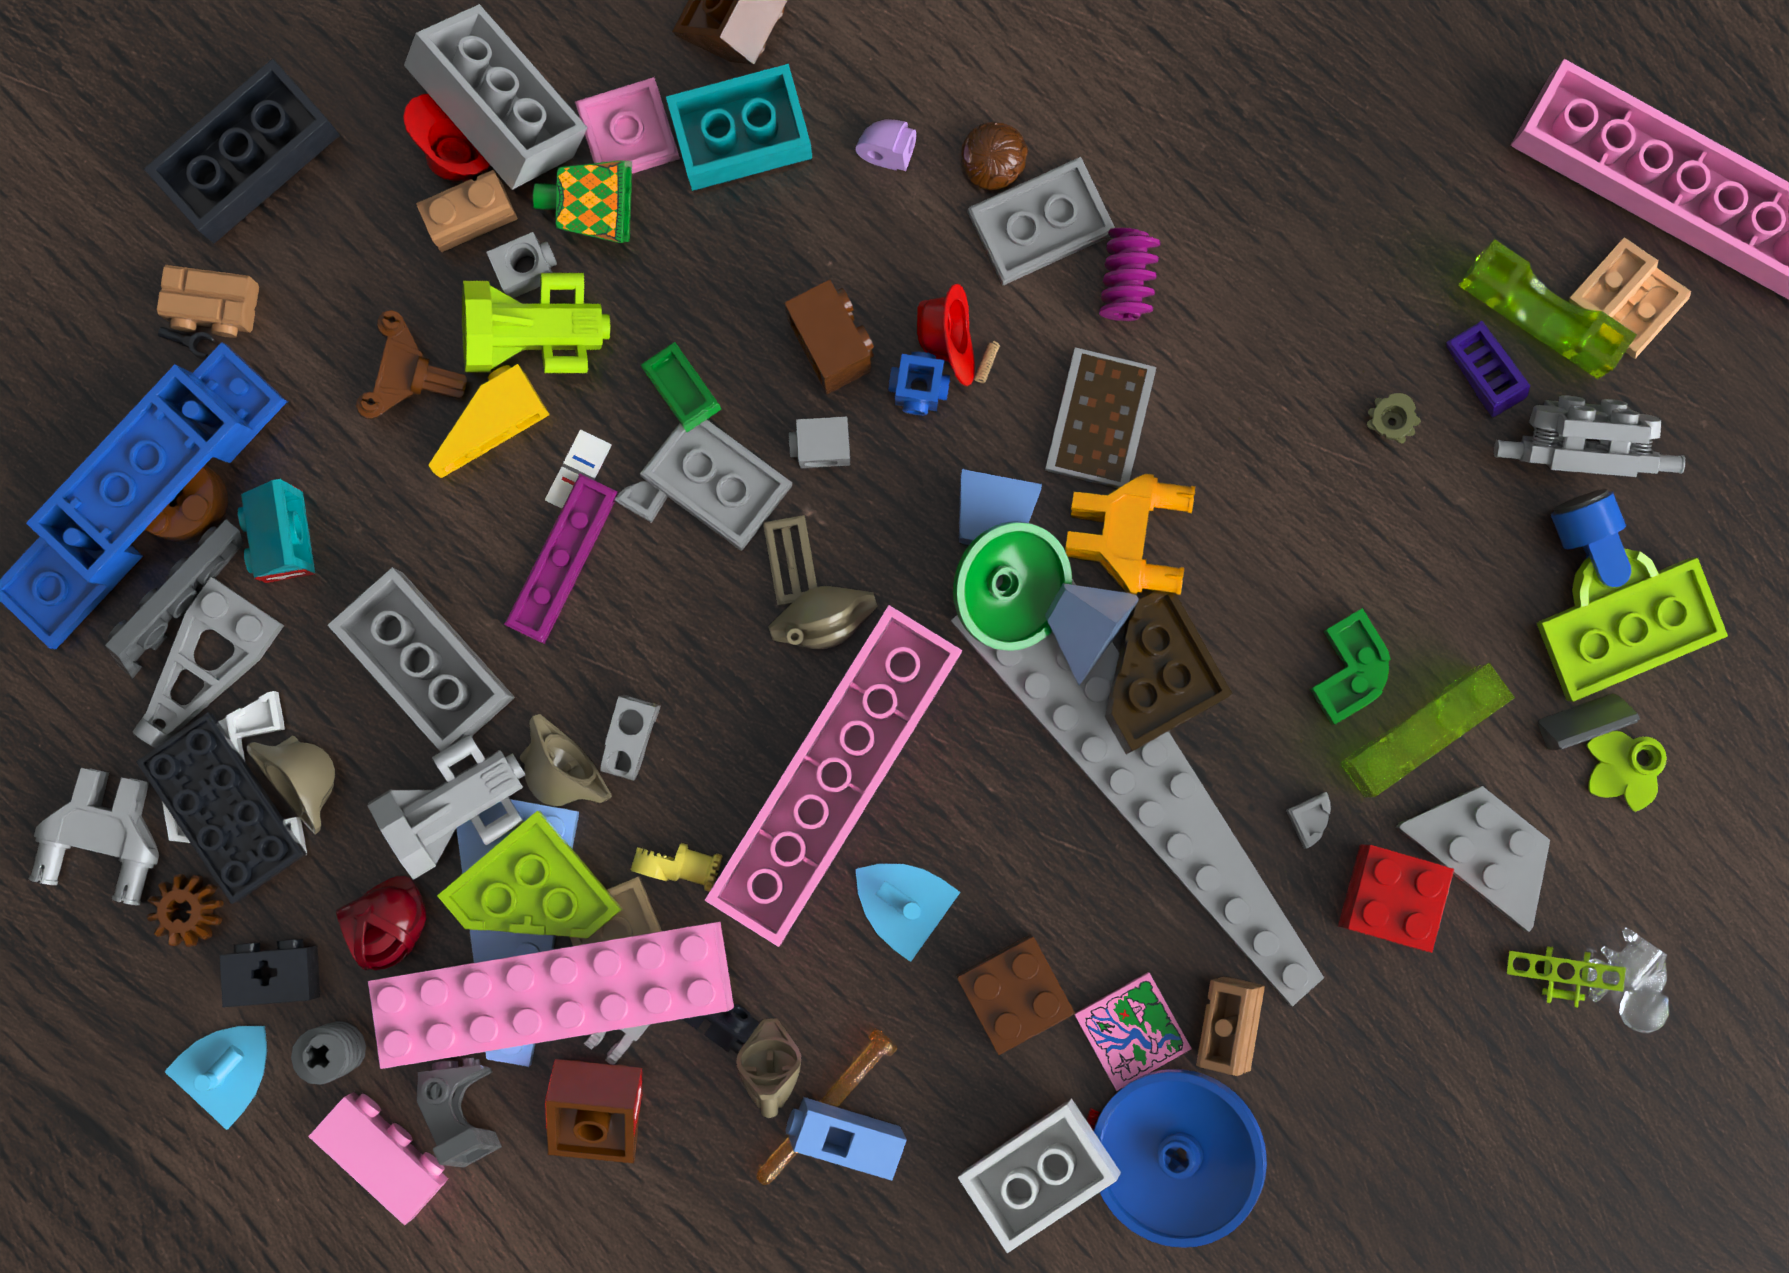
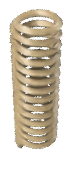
[974,341,1000,383]

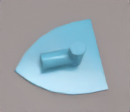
[856,864,960,962]
[165,1026,267,1130]

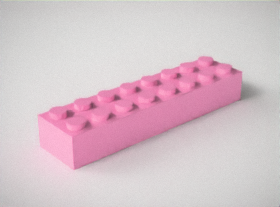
[1510,59,1789,299]
[705,605,962,947]
[368,922,734,1069]

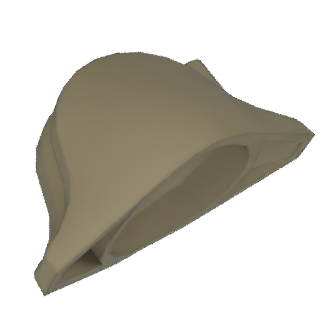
[768,586,877,650]
[520,714,612,806]
[247,735,335,835]
[736,1019,801,1118]

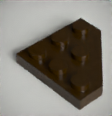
[1105,591,1233,754]

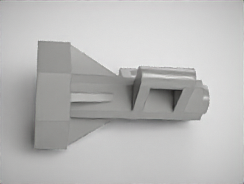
[367,735,526,880]

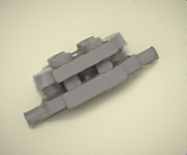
[1494,395,1685,477]

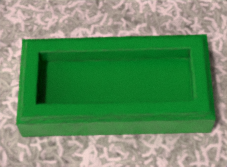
[640,342,722,432]

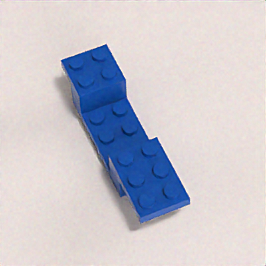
[0,342,288,649]

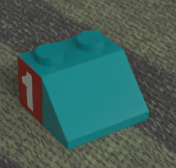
[238,479,315,583]

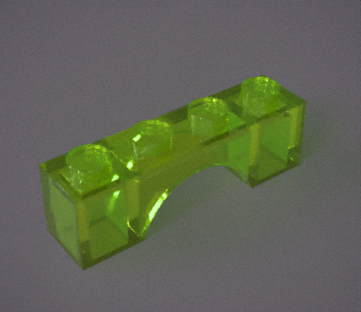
[1458,239,1637,379]
[1340,663,1515,798]

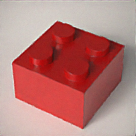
[1338,844,1454,953]

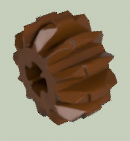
[146,874,224,947]

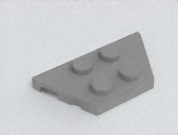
[1396,786,1550,932]

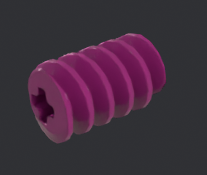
[1099,228,1161,321]

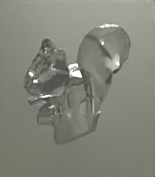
[1588,928,1670,1033]

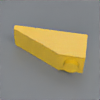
[429,364,549,478]

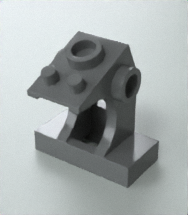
[417,1058,502,1168]

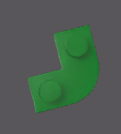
[1310,608,1391,725]

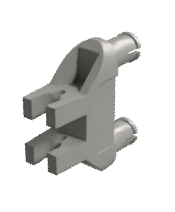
[28,768,159,905]

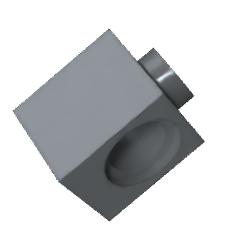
[487,232,557,298]
[789,417,850,468]

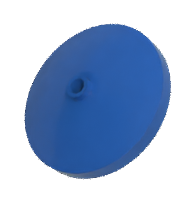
[1094,1069,1267,1248]

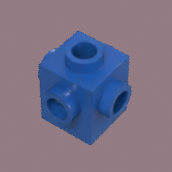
[888,352,950,416]

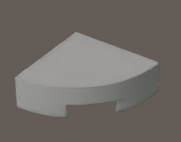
[614,481,667,523]
[1286,792,1331,849]

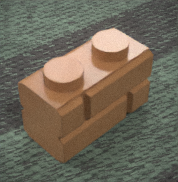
[416,170,518,252]
[157,265,259,338]
[1196,977,1265,1076]

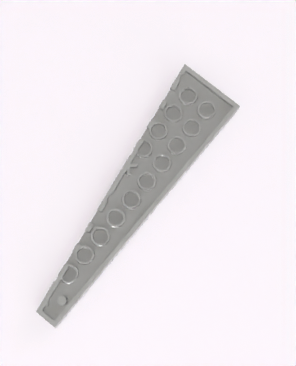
[951,576,1324,1006]

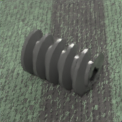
[291,1021,366,1085]

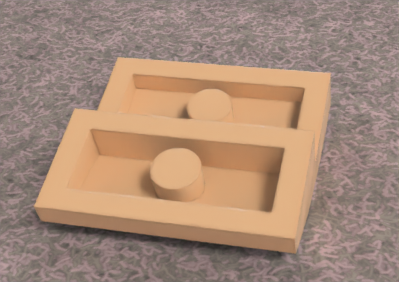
[1569,237,1691,359]

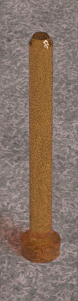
[756,1028,898,1185]

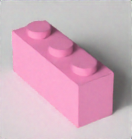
[308,1092,448,1225]

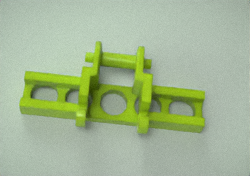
[1507,946,1626,1008]

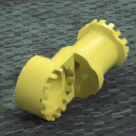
[631,843,722,892]

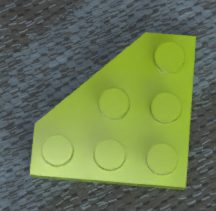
[437,811,623,938]

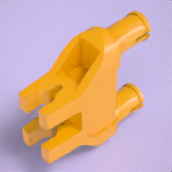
[1065,474,1196,595]

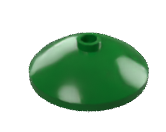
[953,521,1072,651]

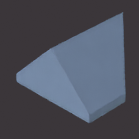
[1045,583,1139,686]

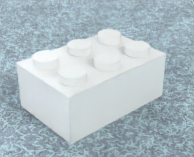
[958,1098,1121,1253]

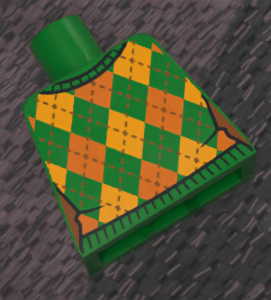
[533,161,632,243]

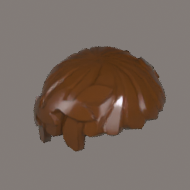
[961,122,1028,190]

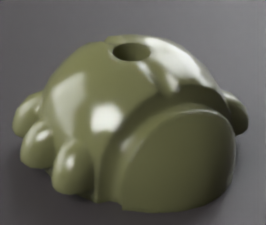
[1367,393,1421,444]

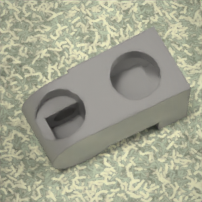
[601,695,661,781]

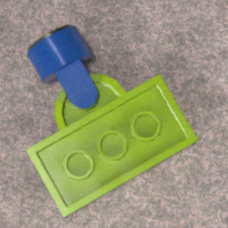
[1536,489,1728,702]

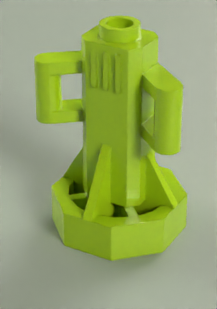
[462,273,610,373]

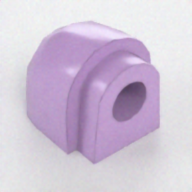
[855,119,916,171]

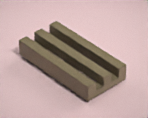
[763,515,817,607]

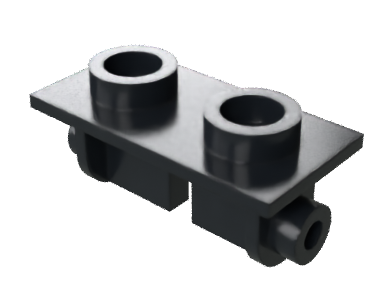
[683,1004,759,1054]

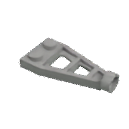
[132,577,284,748]

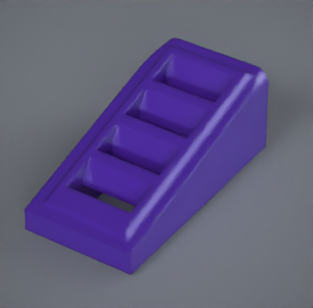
[1446,321,1530,418]

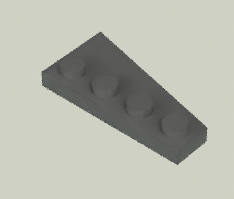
[105,520,244,678]

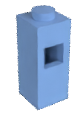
[786,1097,907,1181]

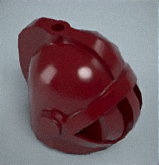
[336,876,426,971]

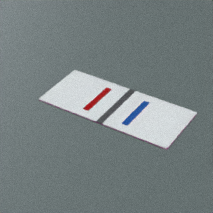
[545,430,612,508]

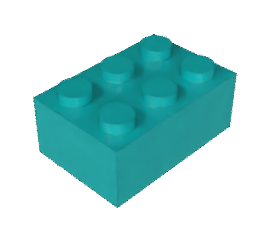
[666,64,812,191]

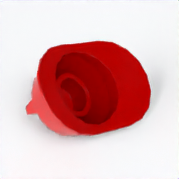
[403,94,490,182]
[917,284,975,386]

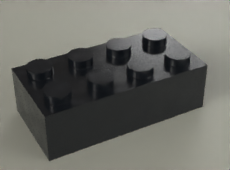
[144,58,340,244]

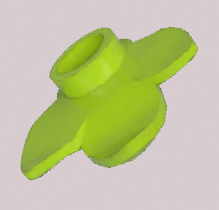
[1586,731,1667,812]

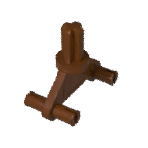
[356,310,467,419]

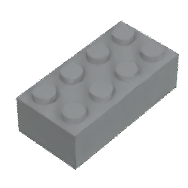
[404,4,588,190]
[328,567,515,752]

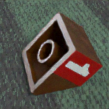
[545,1059,642,1163]

